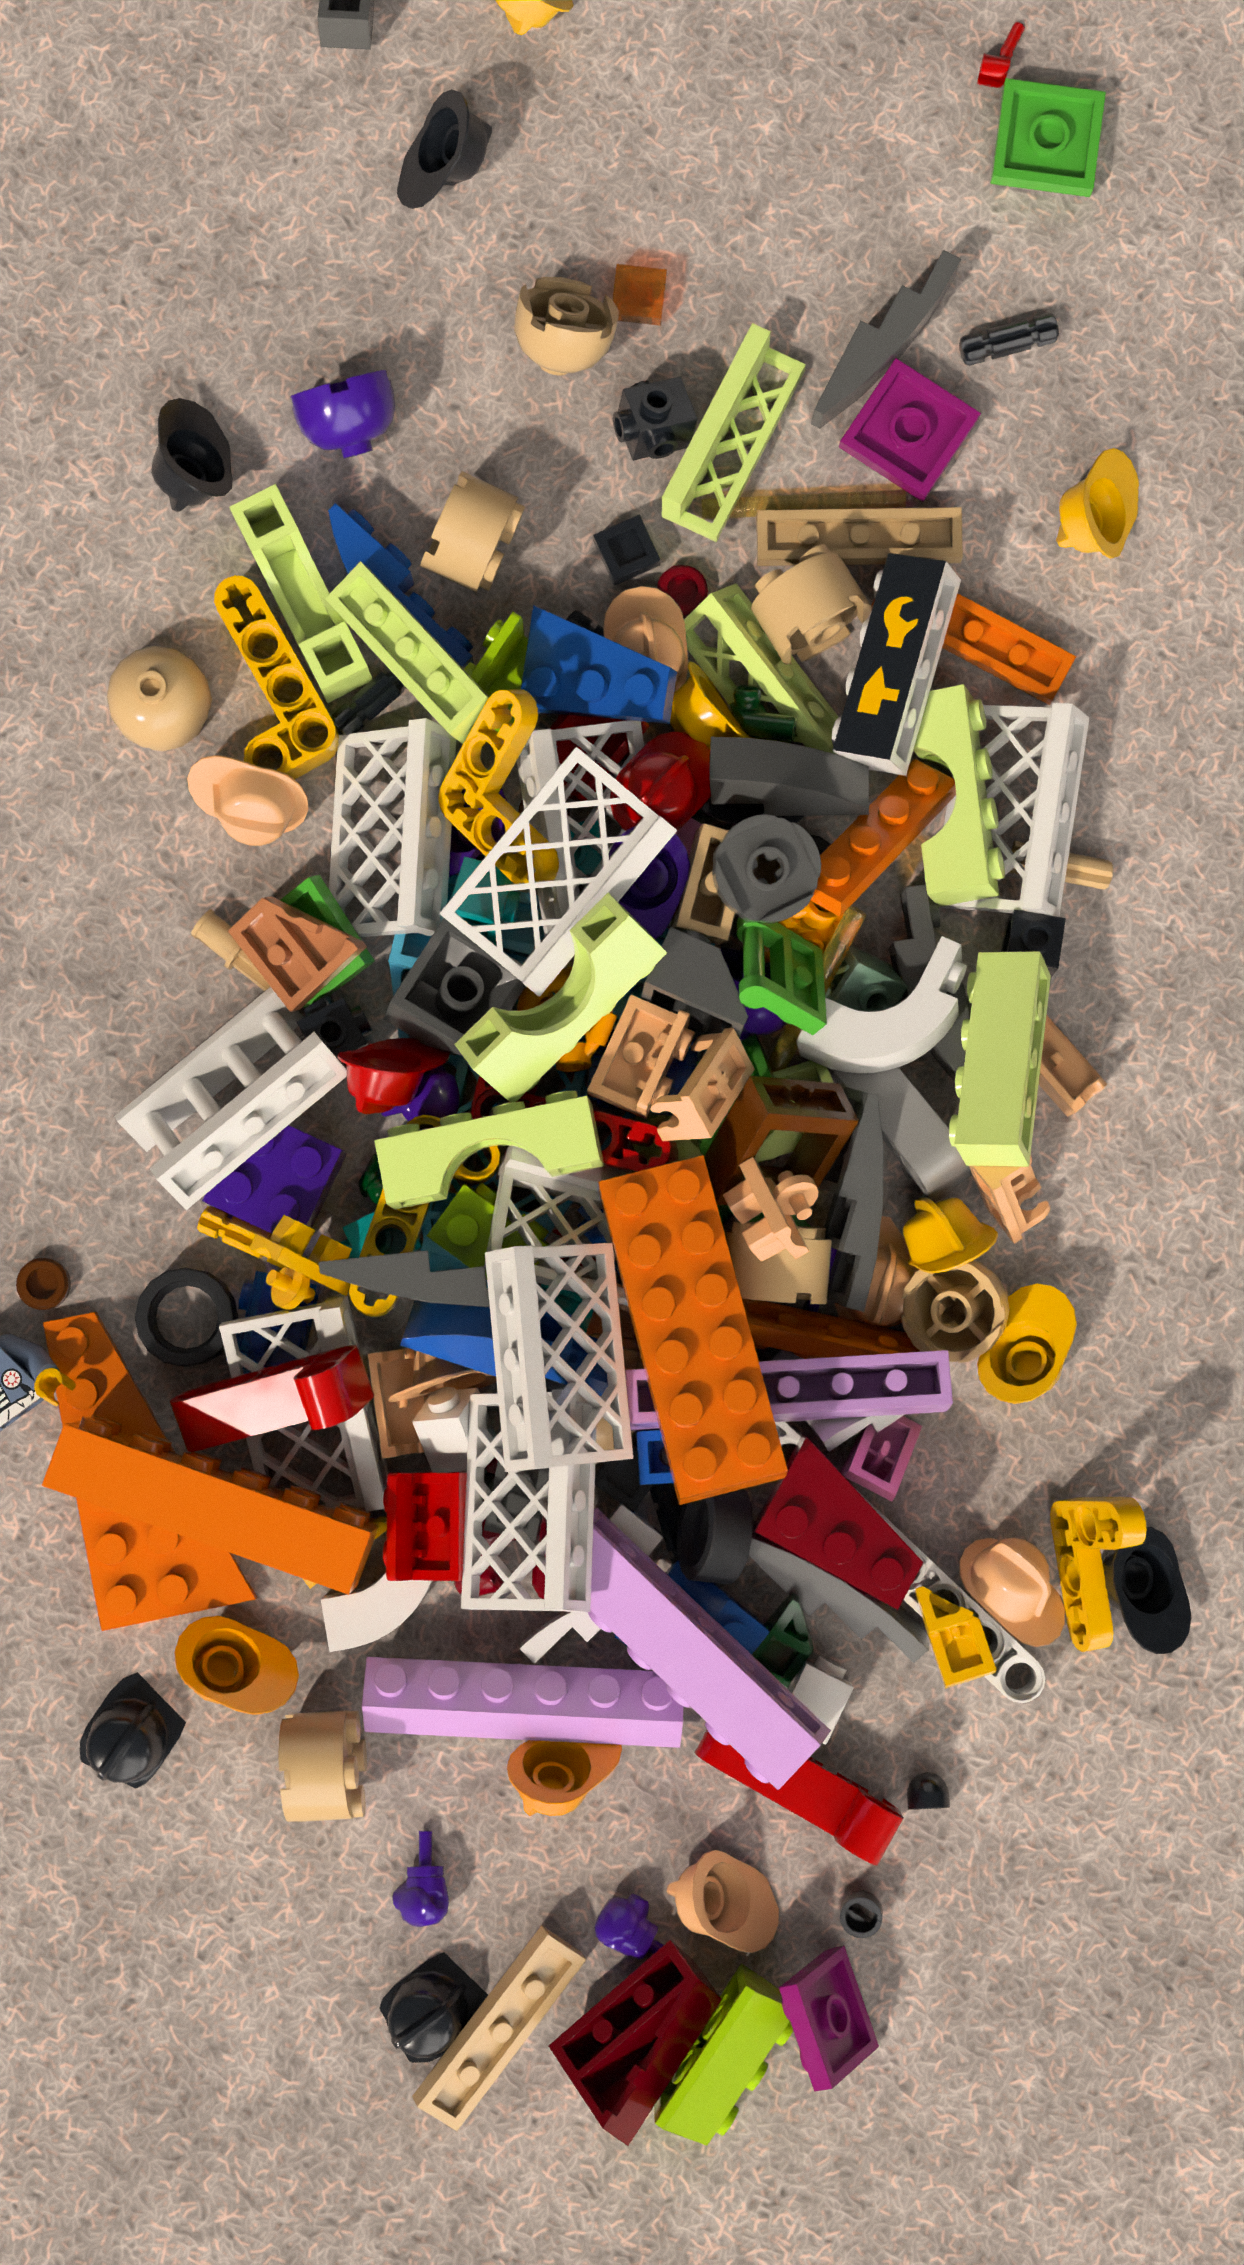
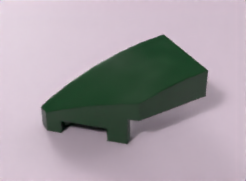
[752,1593,813,1688]

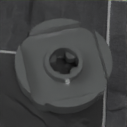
[712,814,821,923]

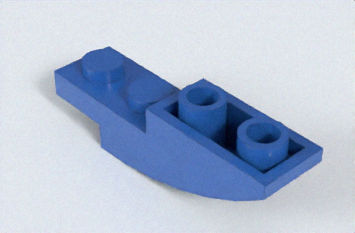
[328,503,474,669]
[400,1300,624,1396]

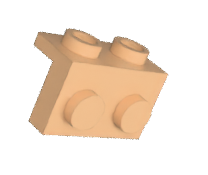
[587,995,695,1119]

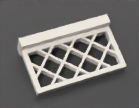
[941,703,1090,917]
[329,718,456,937]
[517,720,672,936]
[439,747,677,997]
[484,1146,631,1306]
[485,1243,633,1472]
[219,1295,389,1512]
[461,1389,597,1612]

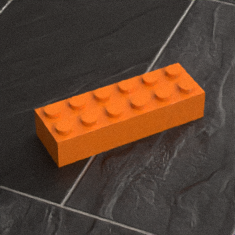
[598,1155,788,1505]
[42,1415,379,1595]

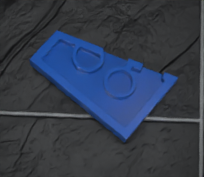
[521,605,677,723]

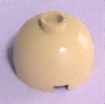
[514,277,619,376]
[107,646,212,751]
[901,1260,1010,1363]

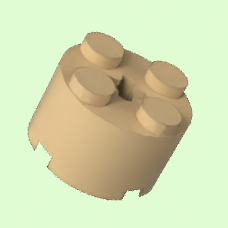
[420,471,525,592]
[751,544,872,664]
[726,1222,832,1304]
[278,1710,367,1822]

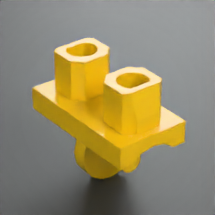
[249,1215,352,1310]

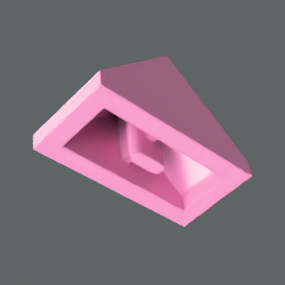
[840,1416,922,1502]

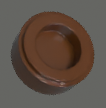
[16,1258,71,1310]

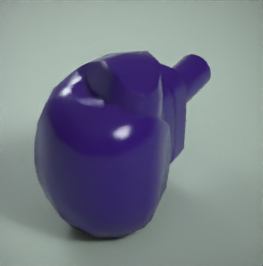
[381,1065,460,1121]
[392,1831,449,1927]
[594,1893,664,1960]

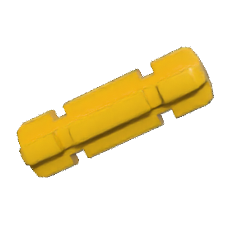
[197,1206,285,1268]

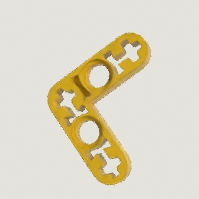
[438,689,559,884]
[1050,1497,1147,1652]

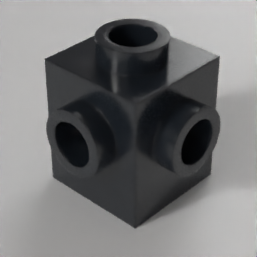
[613,376,698,461]
[297,996,374,1070]

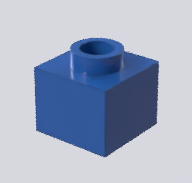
[636,1430,674,1485]

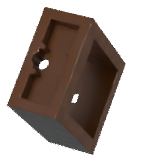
[704,1076,859,1205]

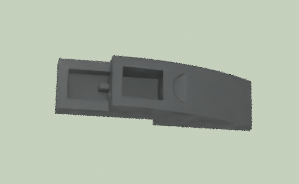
[888,884,972,1081]

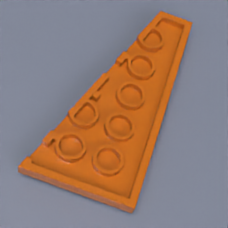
[43,1312,258,1631]

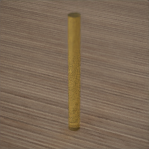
[701,489,906,519]
[768,906,867,1072]

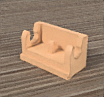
[1039,1014,1107,1117]
[650,1028,755,1141]
[969,1155,1051,1244]
[368,1348,429,1459]

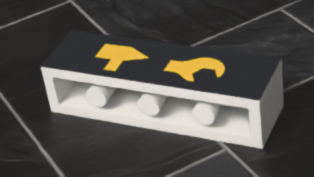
[832,553,961,776]

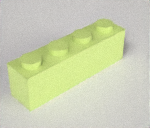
[949,951,1051,1167]

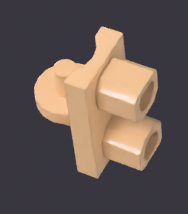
[723,1157,819,1262]

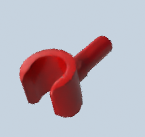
[977,22,1025,88]

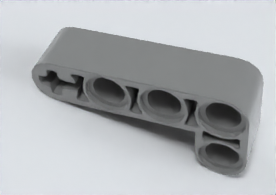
[827,1067,972,1203]

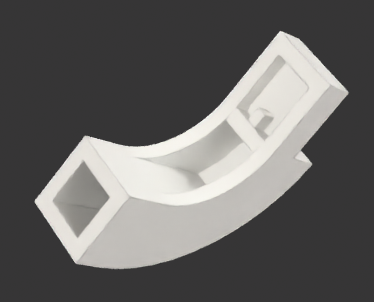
[796,936,967,1073]
[321,1573,432,1652]

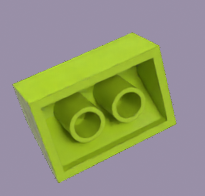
[654,1963,793,2146]

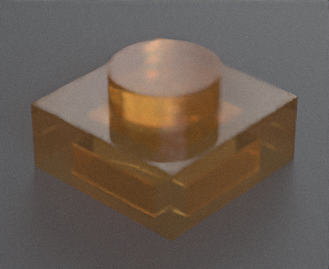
[612,264,667,326]

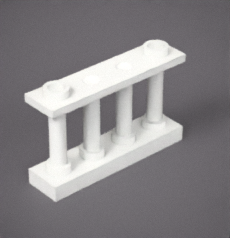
[114,987,347,1210]

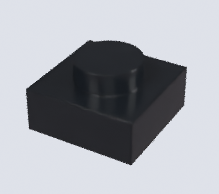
[593,514,661,586]
[595,1446,654,1512]

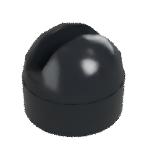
[907,1772,950,1810]
[840,1890,883,1938]

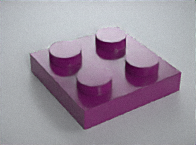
[839,358,981,502]
[779,1945,879,2092]

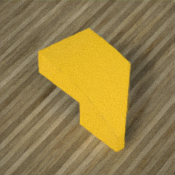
[915,1586,997,1689]

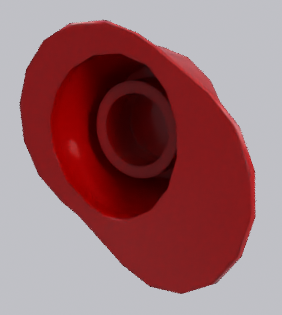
[610,732,711,832]
[337,1038,450,1114]

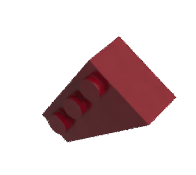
[753,1434,923,1610]
[548,1940,722,2146]

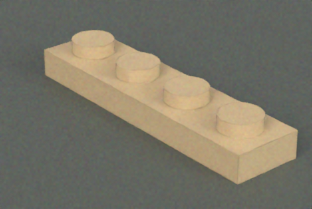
[756,507,963,566]
[412,1925,586,2131]

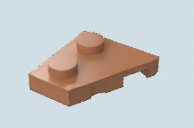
[228,896,367,1012]

